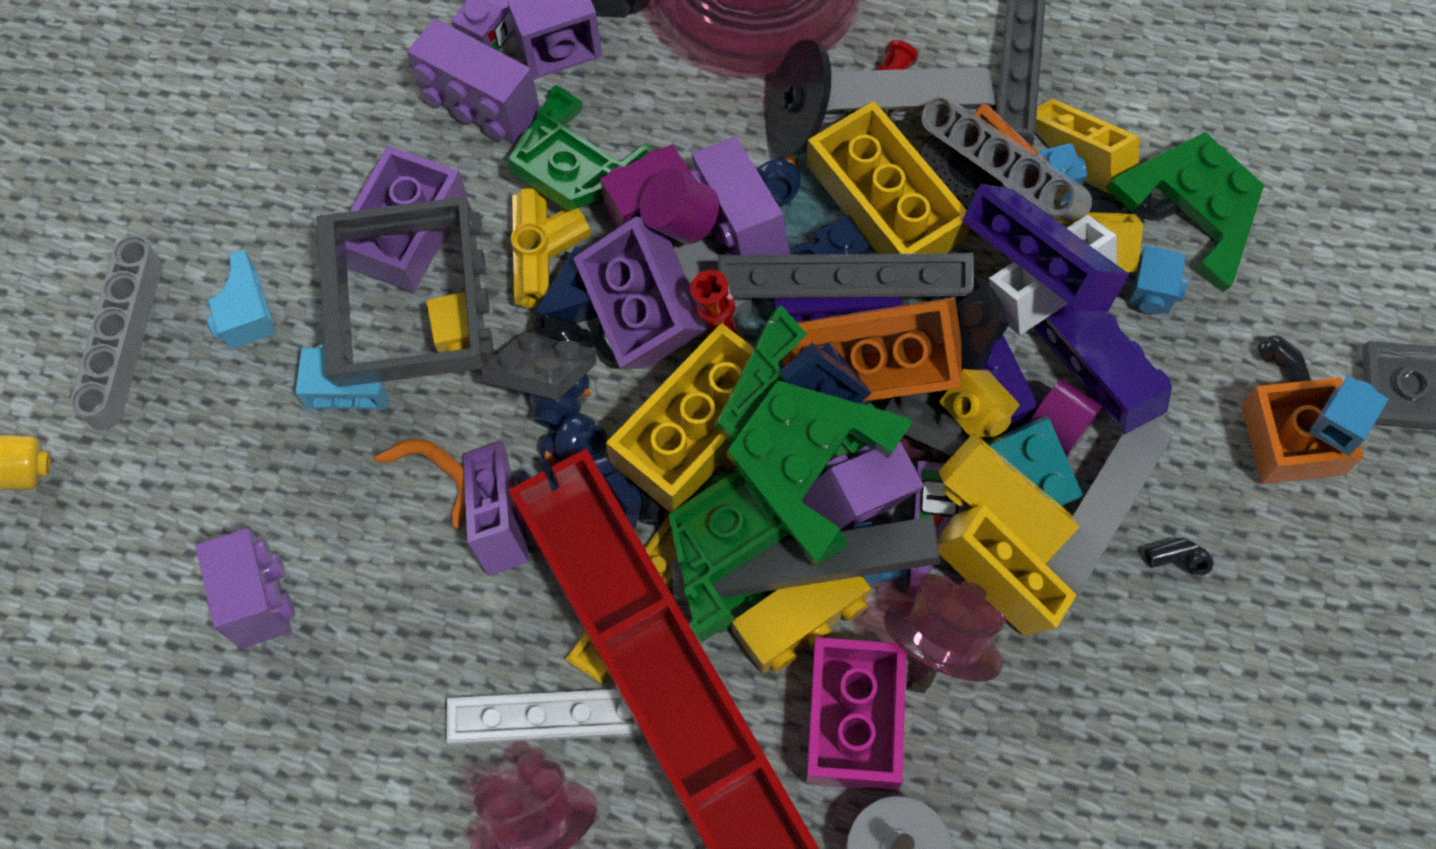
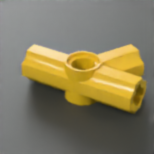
[511,188,591,309]

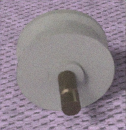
[845,796,953,849]

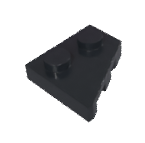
[956,285,1010,370]

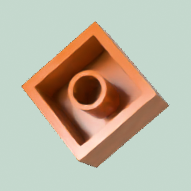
[1241,377,1364,484]

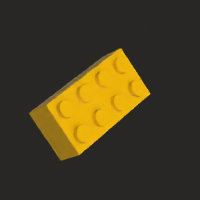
[806,101,970,254]
[606,324,754,512]

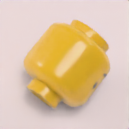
[0,435,51,490]

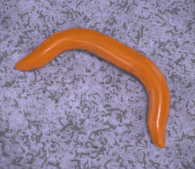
[373,438,466,531]

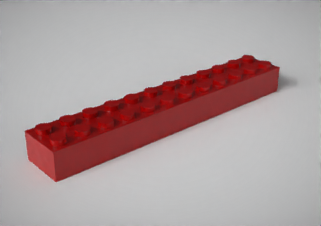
[508,448,819,849]

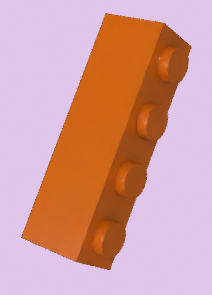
[783,297,962,401]

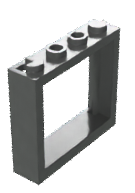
[316,196,493,387]

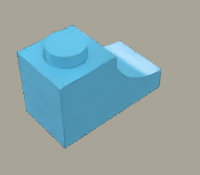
[206,249,277,349]
[295,344,389,409]

